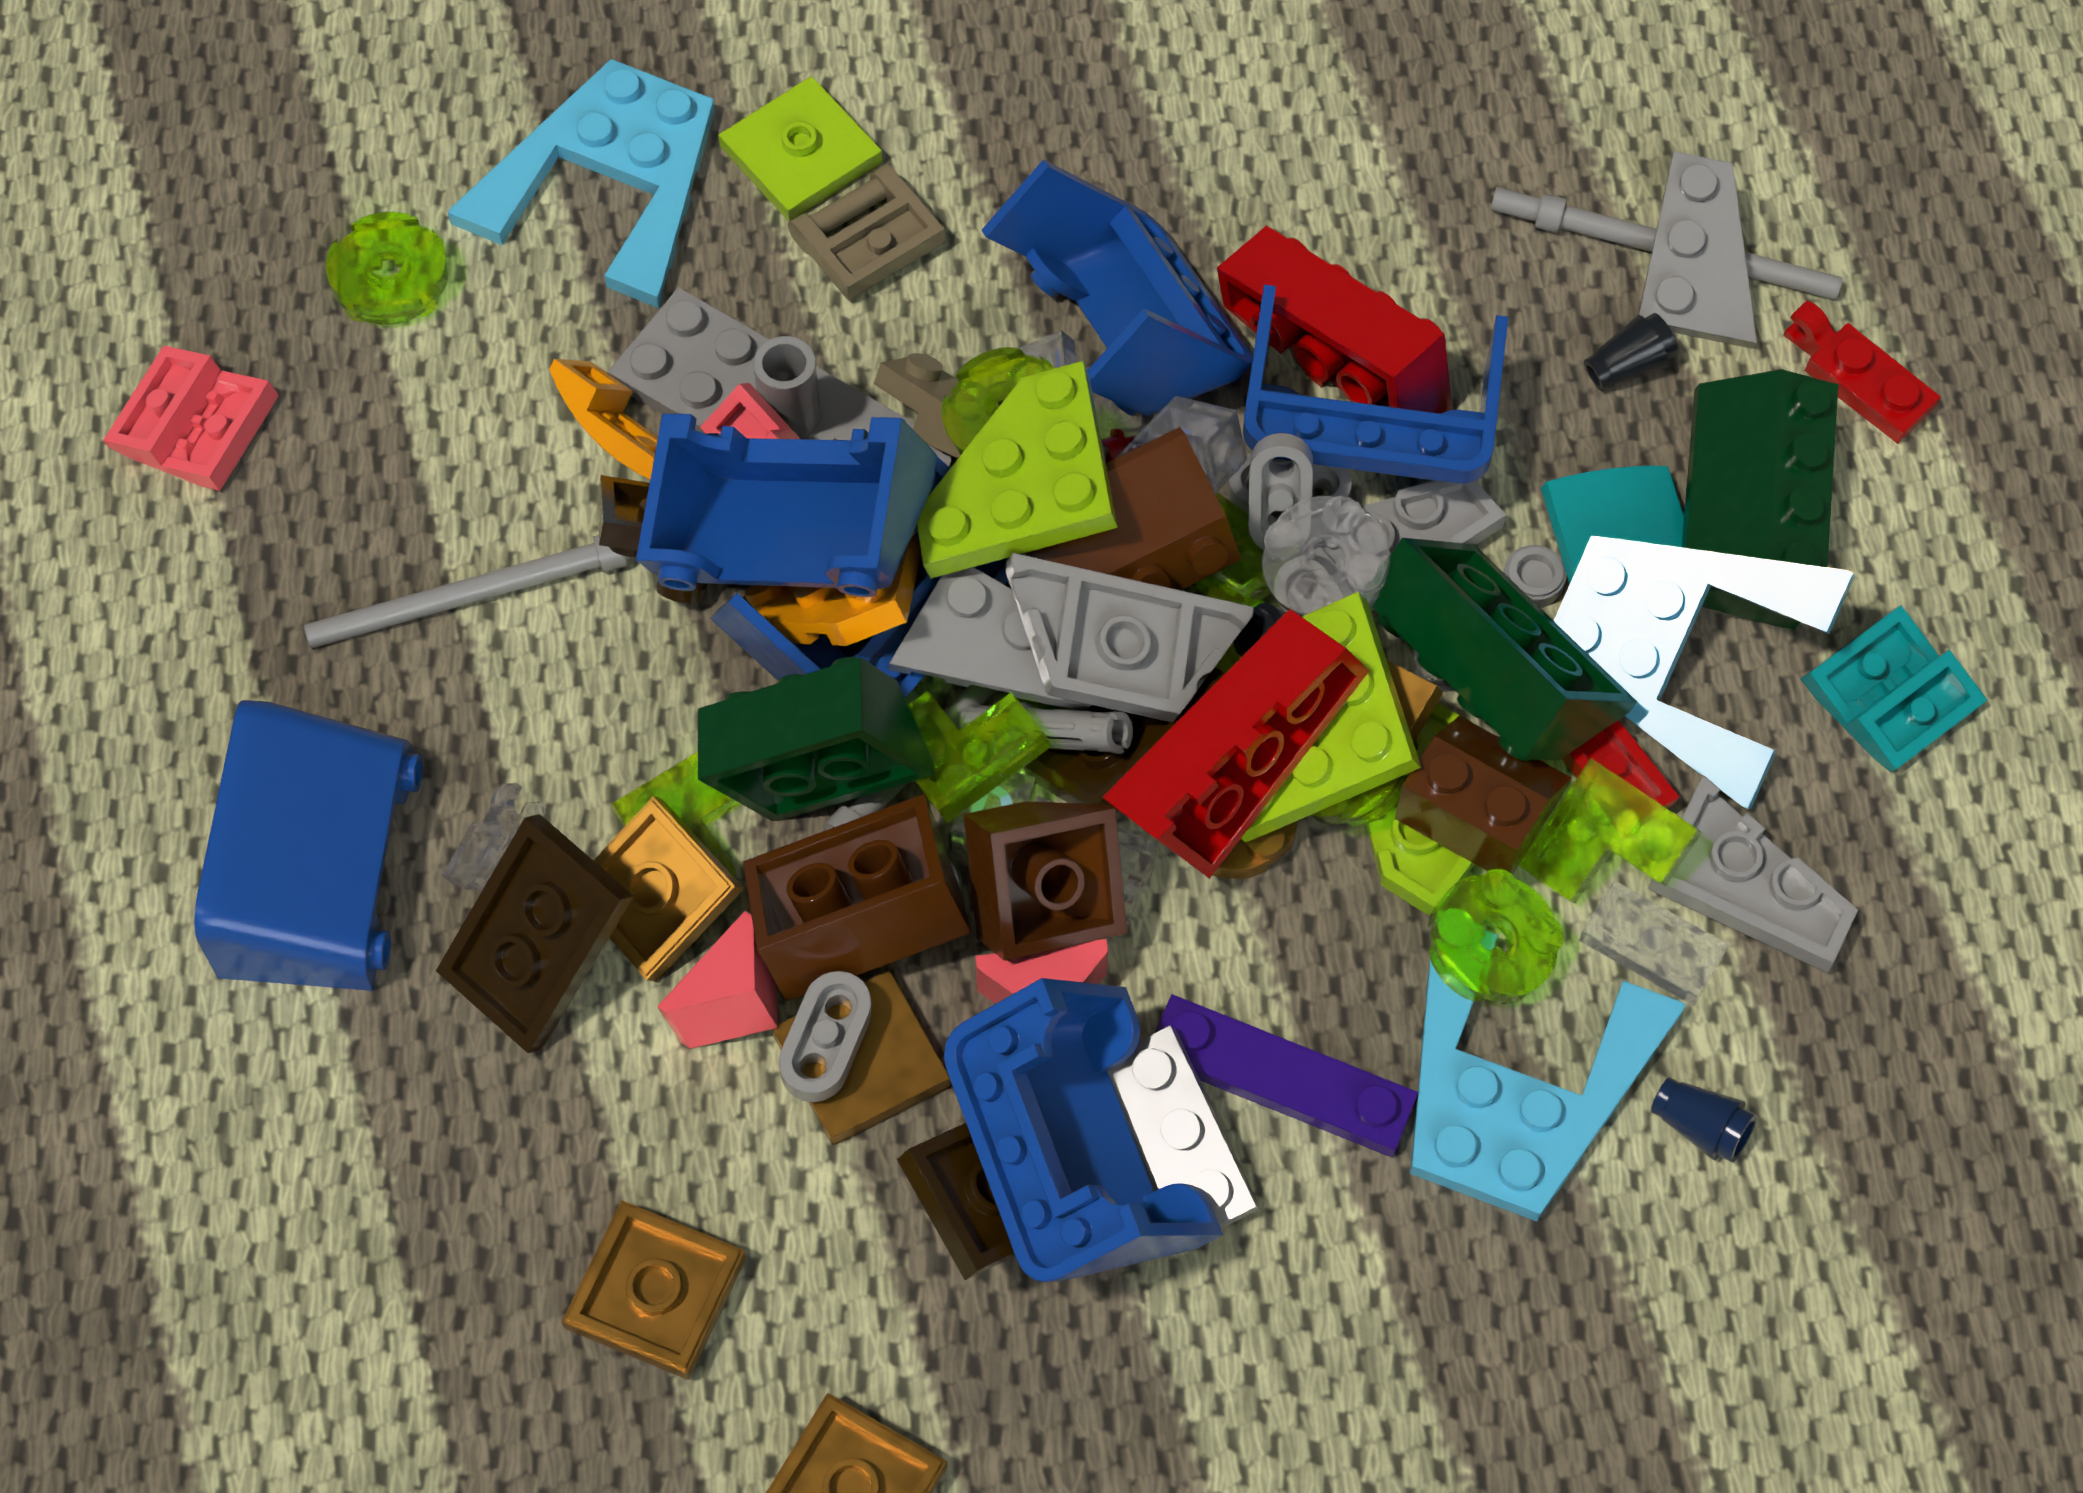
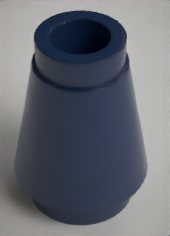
[1651,1077,1757,1162]

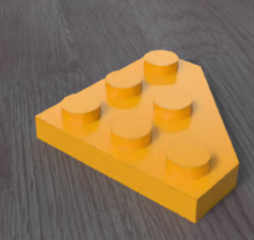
[743,531,922,646]

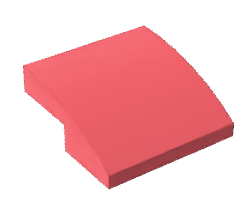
[103,345,279,491]

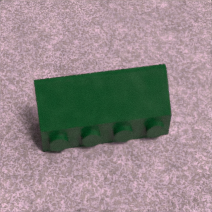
[1682,369,1839,629]
[1363,537,1637,761]

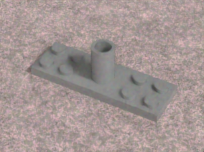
[607,287,958,468]

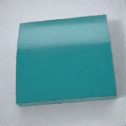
[1541,466,1684,584]
[1800,605,1987,772]

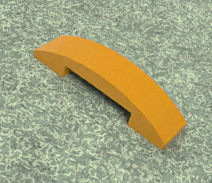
[549,359,658,479]

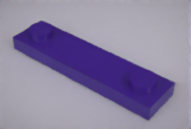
[1155,994,1419,1158]

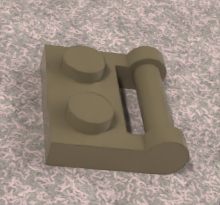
[788,164,945,301]

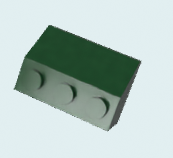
[698,657,935,821]

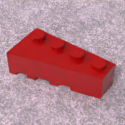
[1217,225,1453,414]
[1103,609,1369,879]

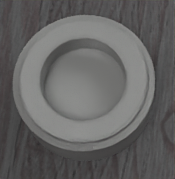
[1504,545,1567,608]

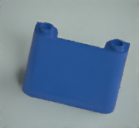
[636,413,938,597]
[194,700,423,991]
[944,978,1223,1282]

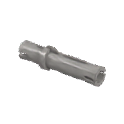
[958,702,1133,754]

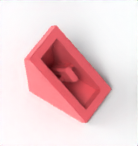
[657,911,778,1049]
[975,939,1108,1004]

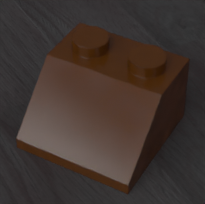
[1394,716,1572,882]
[963,801,1127,961]

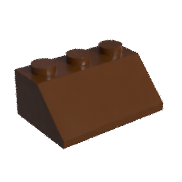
[1024,427,1241,590]
[743,794,971,1001]

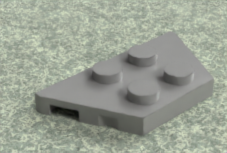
[1006,553,1254,722]

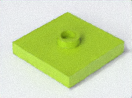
[718,76,882,222]

